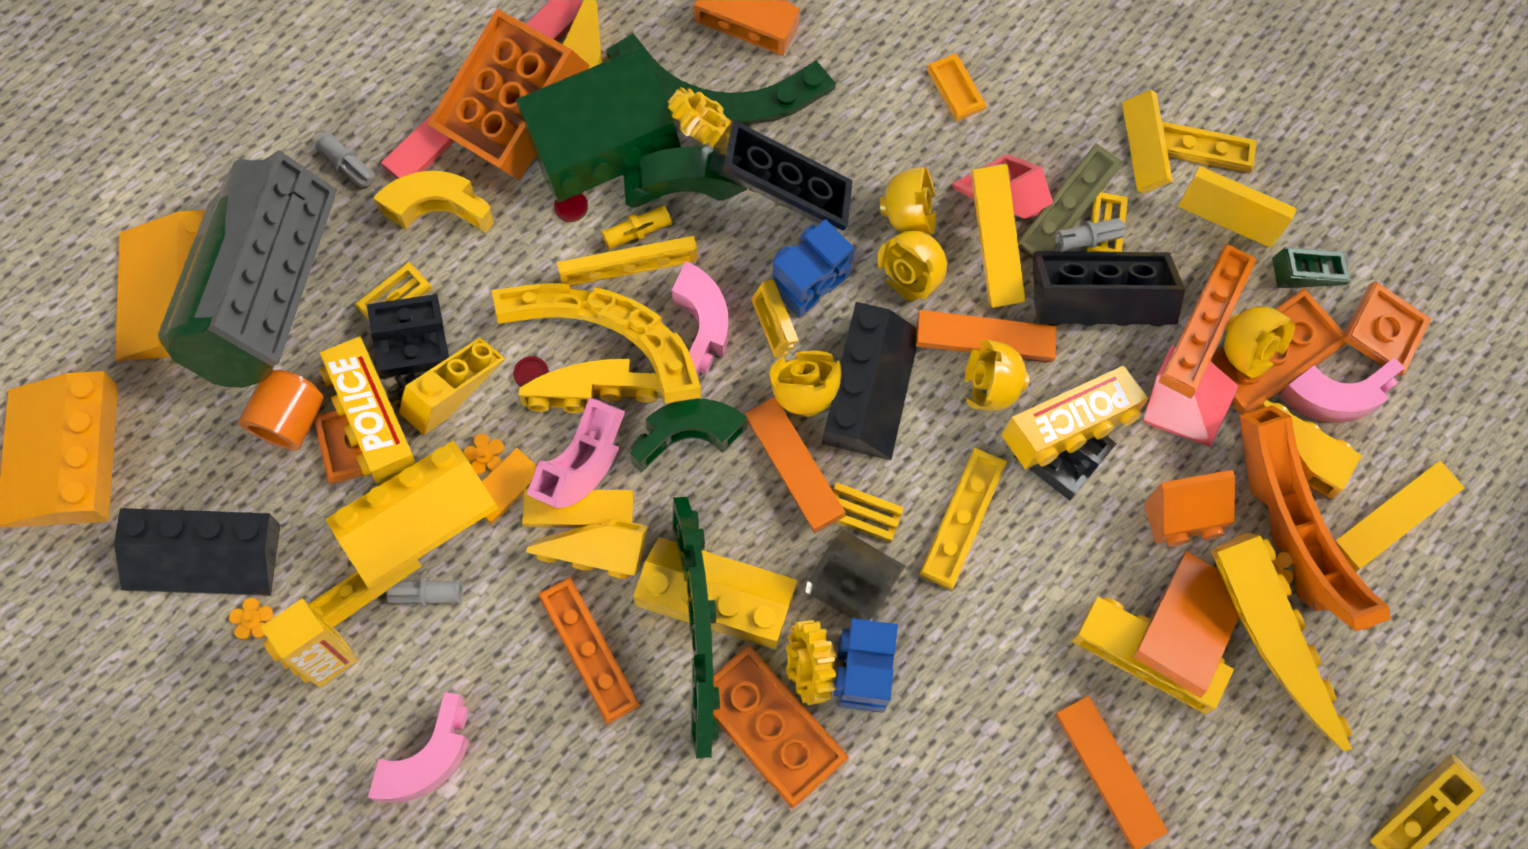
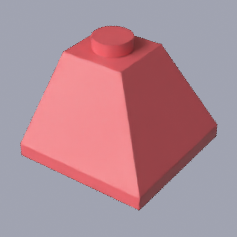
[952,154,1053,219]
[1143,346,1238,447]

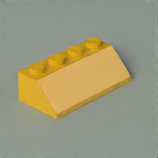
[325,440,498,590]
[633,537,798,650]

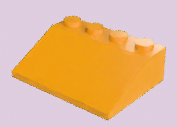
[115,209,206,362]
[0,371,118,528]

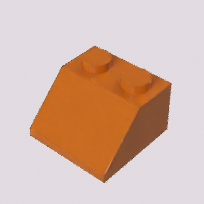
[1144,470,1235,547]

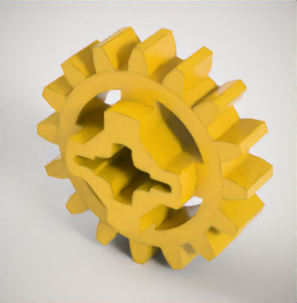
[668,87,731,148]
[786,620,836,705]

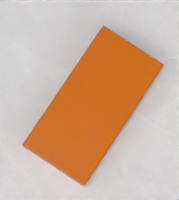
[1210,288,1347,415]
[1133,551,1239,698]
[713,644,850,810]

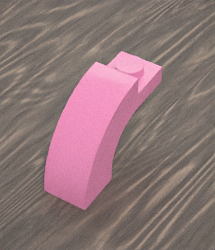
[672,261,728,379]
[1278,358,1404,423]
[527,397,625,508]
[368,692,470,803]

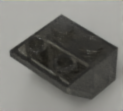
[805,529,906,621]

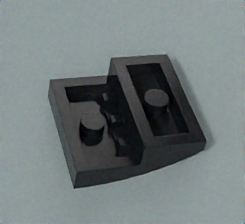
[366,294,449,378]
[1013,435,1117,501]

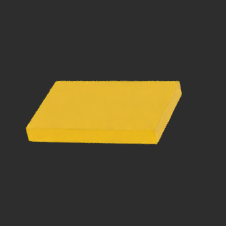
[1178,166,1297,248]

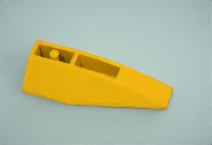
[1211,532,1352,752]

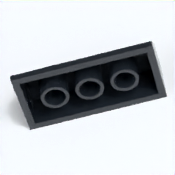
[709,119,853,231]
[1033,251,1185,326]
[822,302,917,460]
[114,508,281,596]

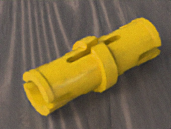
[601,205,672,251]

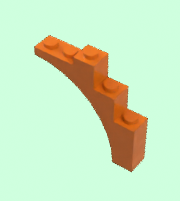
[1240,405,1391,631]

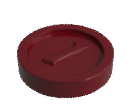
[554,193,588,222]
[513,356,549,387]

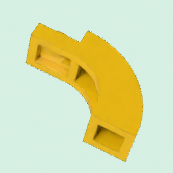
[373,171,494,233]

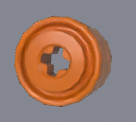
[238,370,324,451]

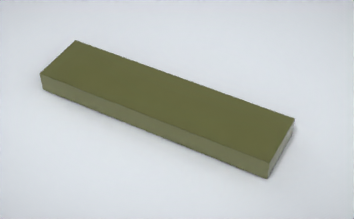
[1018,143,1123,259]

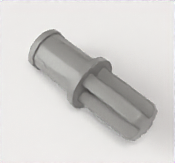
[316,133,375,188]
[1055,218,1125,252]
[386,577,463,607]

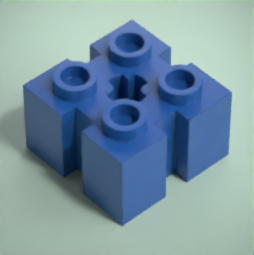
[772,219,855,318]
[833,618,898,713]

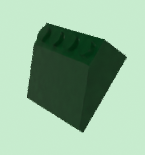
[516,46,681,203]

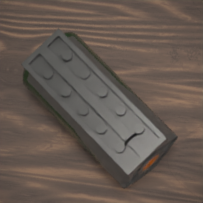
[158,150,337,388]

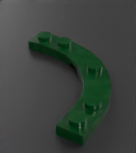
[606,33,836,126]
[672,497,720,759]

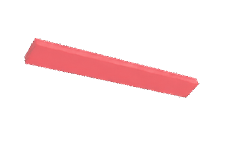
[381,0,583,179]

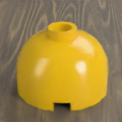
[880,167,936,234]
[877,231,947,302]
[1224,306,1295,378]
[965,340,1029,411]
[769,350,841,417]

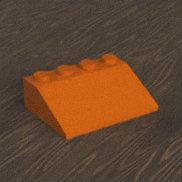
[427,8,590,181]

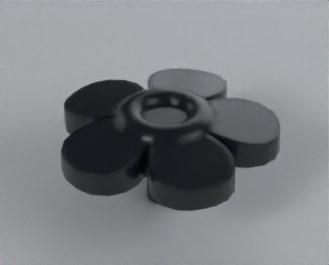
[387,374,422,402]

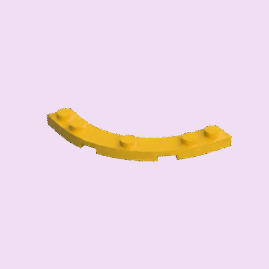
[491,283,701,403]

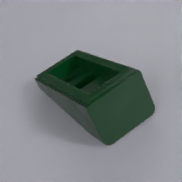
[1272,247,1351,288]

